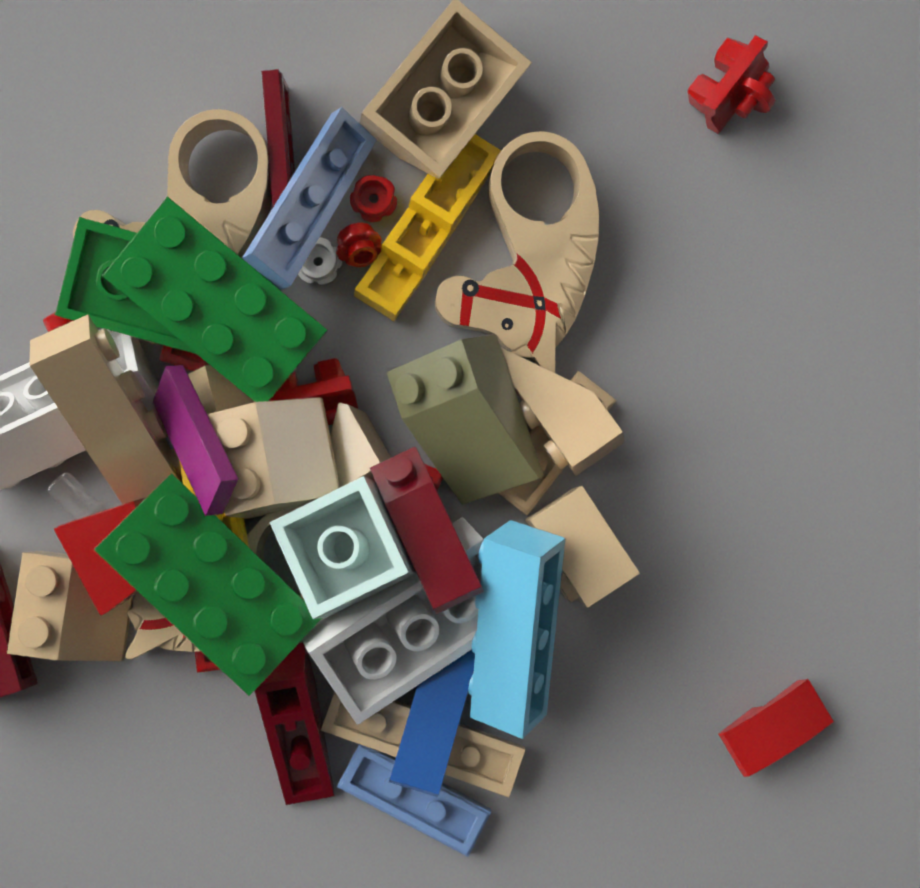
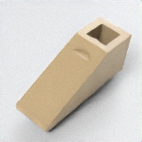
[501,348,625,476]

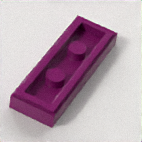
[153,365,239,516]

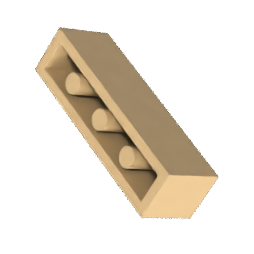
[29,314,183,504]

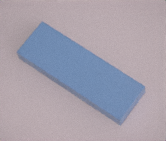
[337,744,491,857]

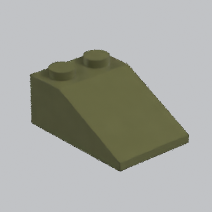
[386,334,544,505]

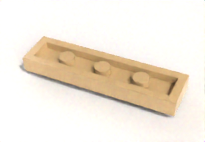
[321,692,525,797]

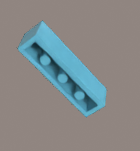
[468,520,565,739]

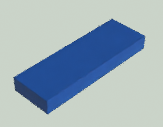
[389,650,475,797]

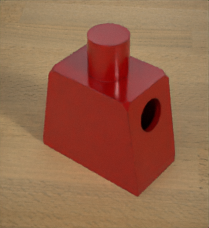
[54,497,146,616]

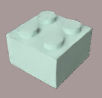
[269,476,417,619]

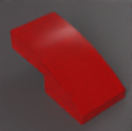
[718,679,834,777]

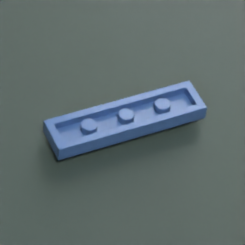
[242,107,377,290]

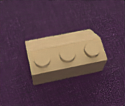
[360,0,532,179]

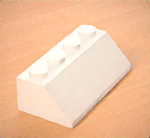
[0,328,159,490]
[302,517,484,725]

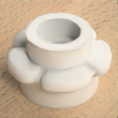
[298,237,342,285]

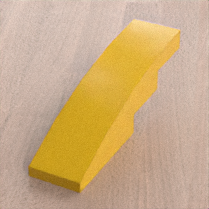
[354,134,501,321]

